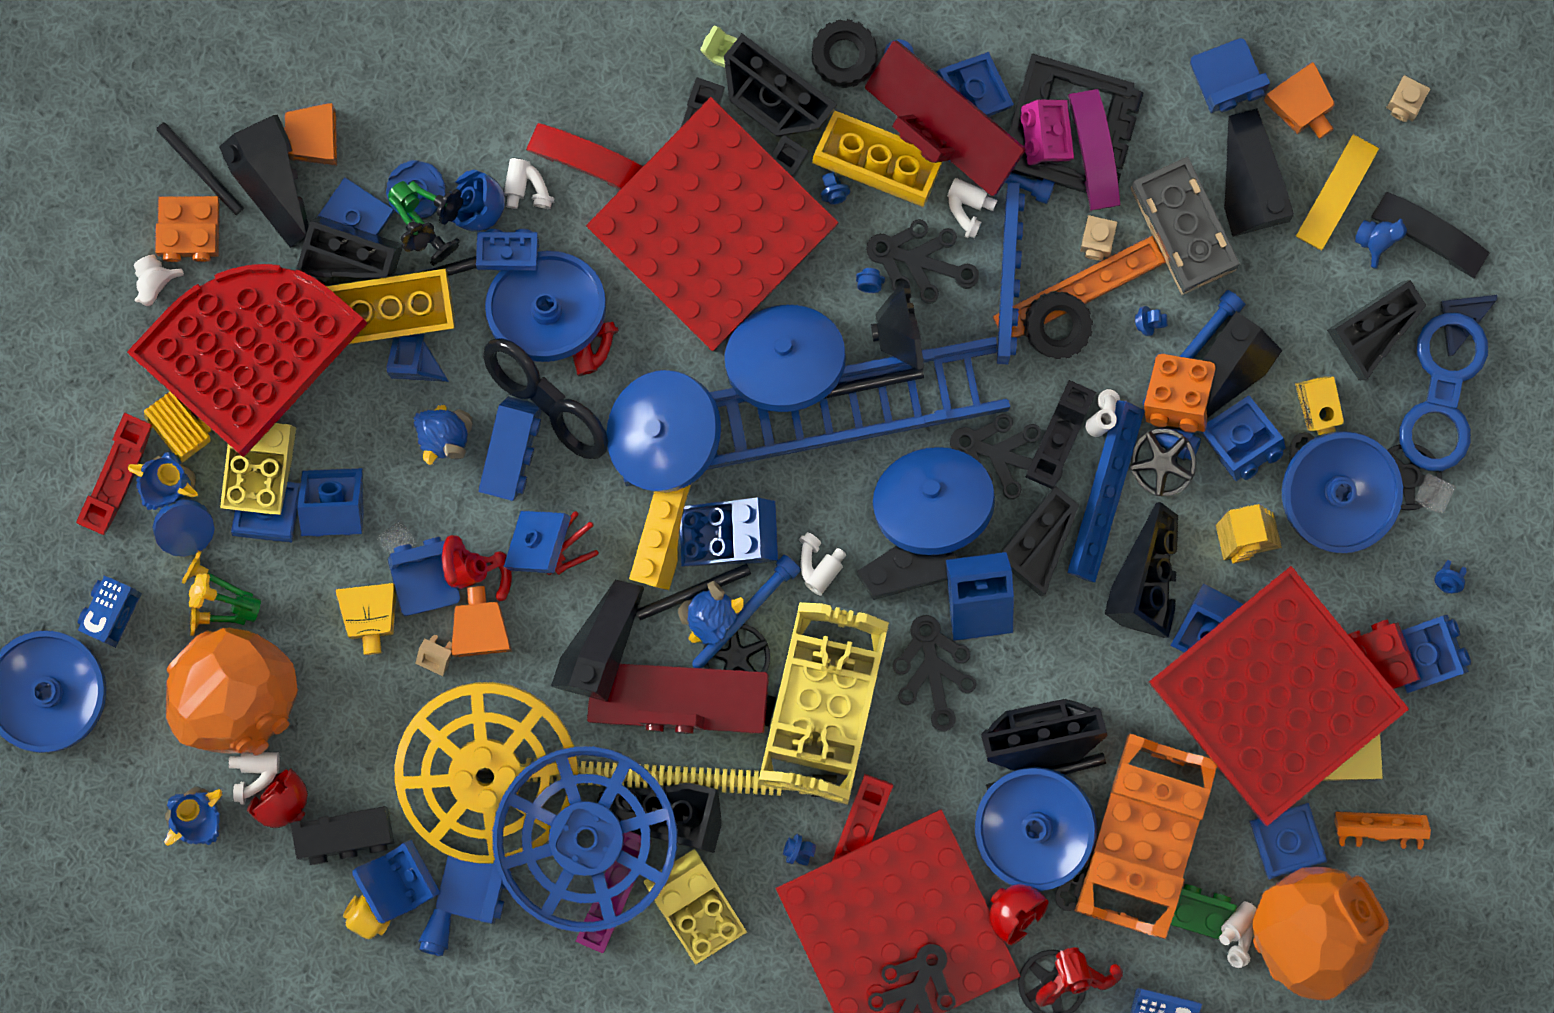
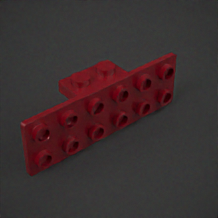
[865,41,1026,196]
[587,664,769,734]

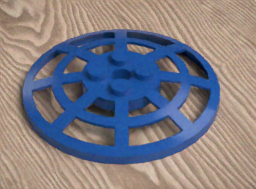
[493,747,677,932]

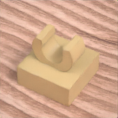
[415,635,452,676]

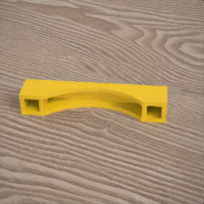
[629,484,691,590]

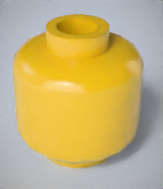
[343,895,391,940]

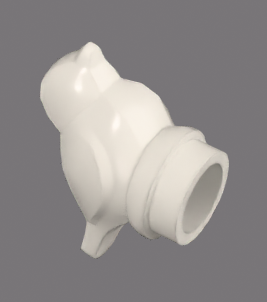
[134,255,184,306]

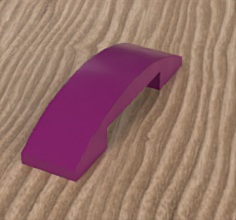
[1068,89,1120,211]
[575,831,652,954]

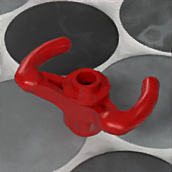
[442,535,512,601]
[1035,947,1123,1006]

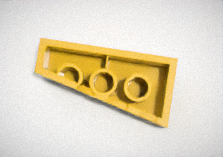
[1216,504,1282,564]

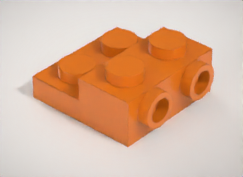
[155,196,219,262]

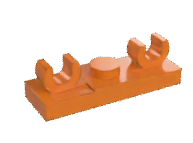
[1334,812,1431,849]

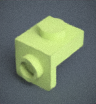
[701,26,738,68]

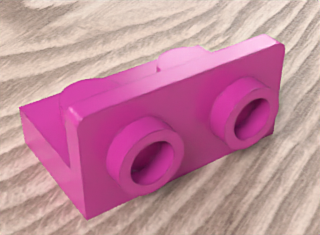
[1021,100,1074,165]

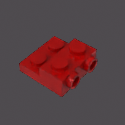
[1348,619,1420,689]

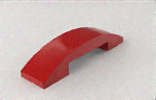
[526,123,643,190]
[76,413,153,535]
[832,774,893,861]

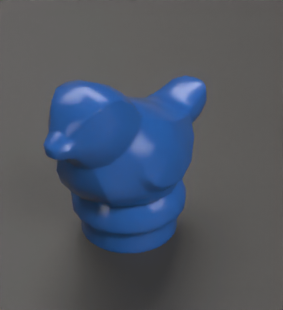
[1355,219,1407,269]

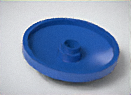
[485,251,606,362]
[725,305,846,412]
[606,370,721,493]
[1282,431,1403,553]
[873,447,995,555]
[0,631,106,753]
[975,767,1097,891]

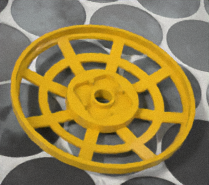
[395,682,578,863]

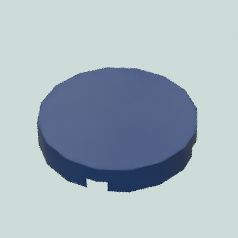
[386,161,446,220]
[153,499,215,557]

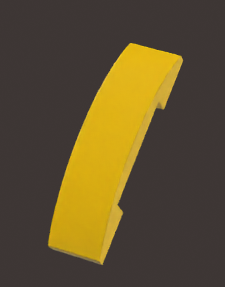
[1295,134,1379,251]

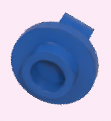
[820,172,850,205]
[1135,306,1168,336]
[1434,560,1466,593]
[783,834,816,865]

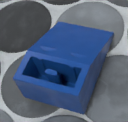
[680,497,778,566]
[946,552,1014,641]

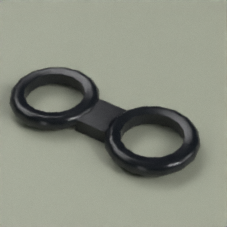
[483,338,608,459]

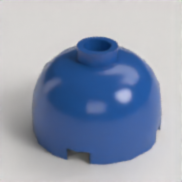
[450,170,505,232]

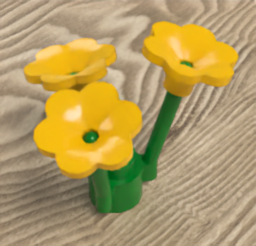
[181,550,261,636]

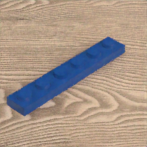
[996,183,1025,365]
[1067,400,1145,582]

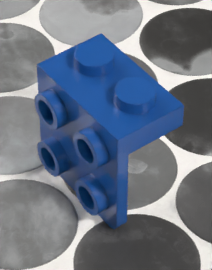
[1190,38,1270,113]
[387,537,460,616]
[352,840,440,924]
[436,855,512,924]

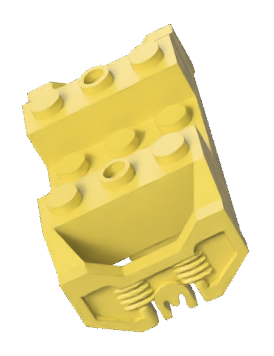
[758,603,889,805]

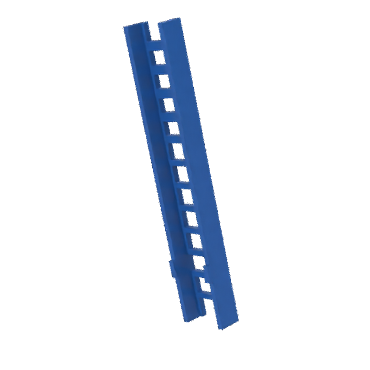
[623,337,1010,486]

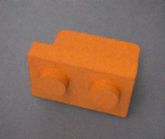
[1144,354,1215,432]

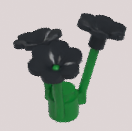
[388,181,464,266]

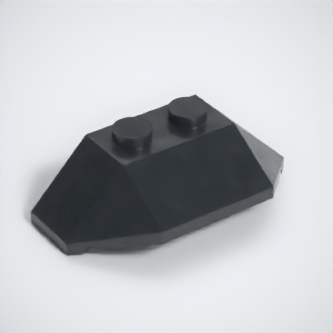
[724,33,837,137]
[981,699,1108,771]

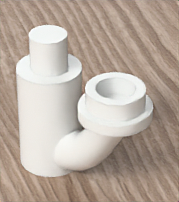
[504,158,555,209]
[947,178,998,238]
[1086,389,1120,437]
[799,532,846,596]
[229,752,280,804]
[1219,902,1257,968]

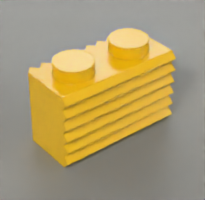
[144,392,211,463]

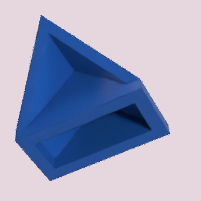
[387,334,449,382]

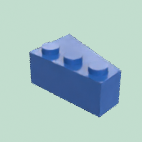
[478,396,542,501]

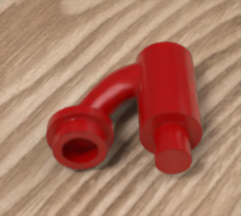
[572,322,619,376]

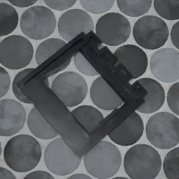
[1009,53,1144,193]

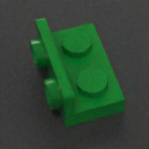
[1170,884,1237,940]

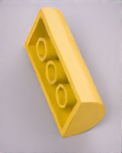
[812,110,942,207]
[326,269,455,344]

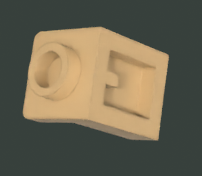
[1387,75,1430,122]
[1080,215,1117,261]

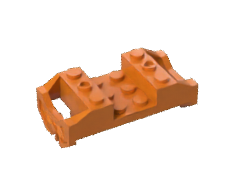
[1075,734,1217,939]

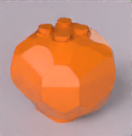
[166,628,298,756]
[1253,867,1389,1000]

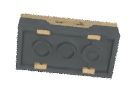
[1131,157,1240,295]

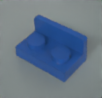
[476,229,539,270]

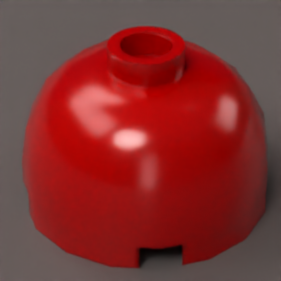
[247,768,308,828]
[989,884,1049,946]

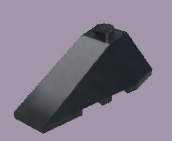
[1224,108,1294,237]
[219,114,309,248]
[871,281,924,369]
[1203,311,1283,418]
[1105,502,1178,638]
[551,580,644,702]
[597,783,722,853]

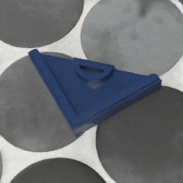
[1441,295,1498,357]

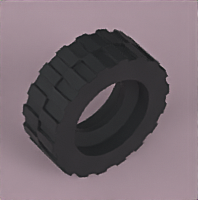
[812,19,877,88]
[1023,291,1093,359]

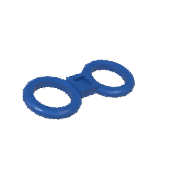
[1399,313,1488,471]

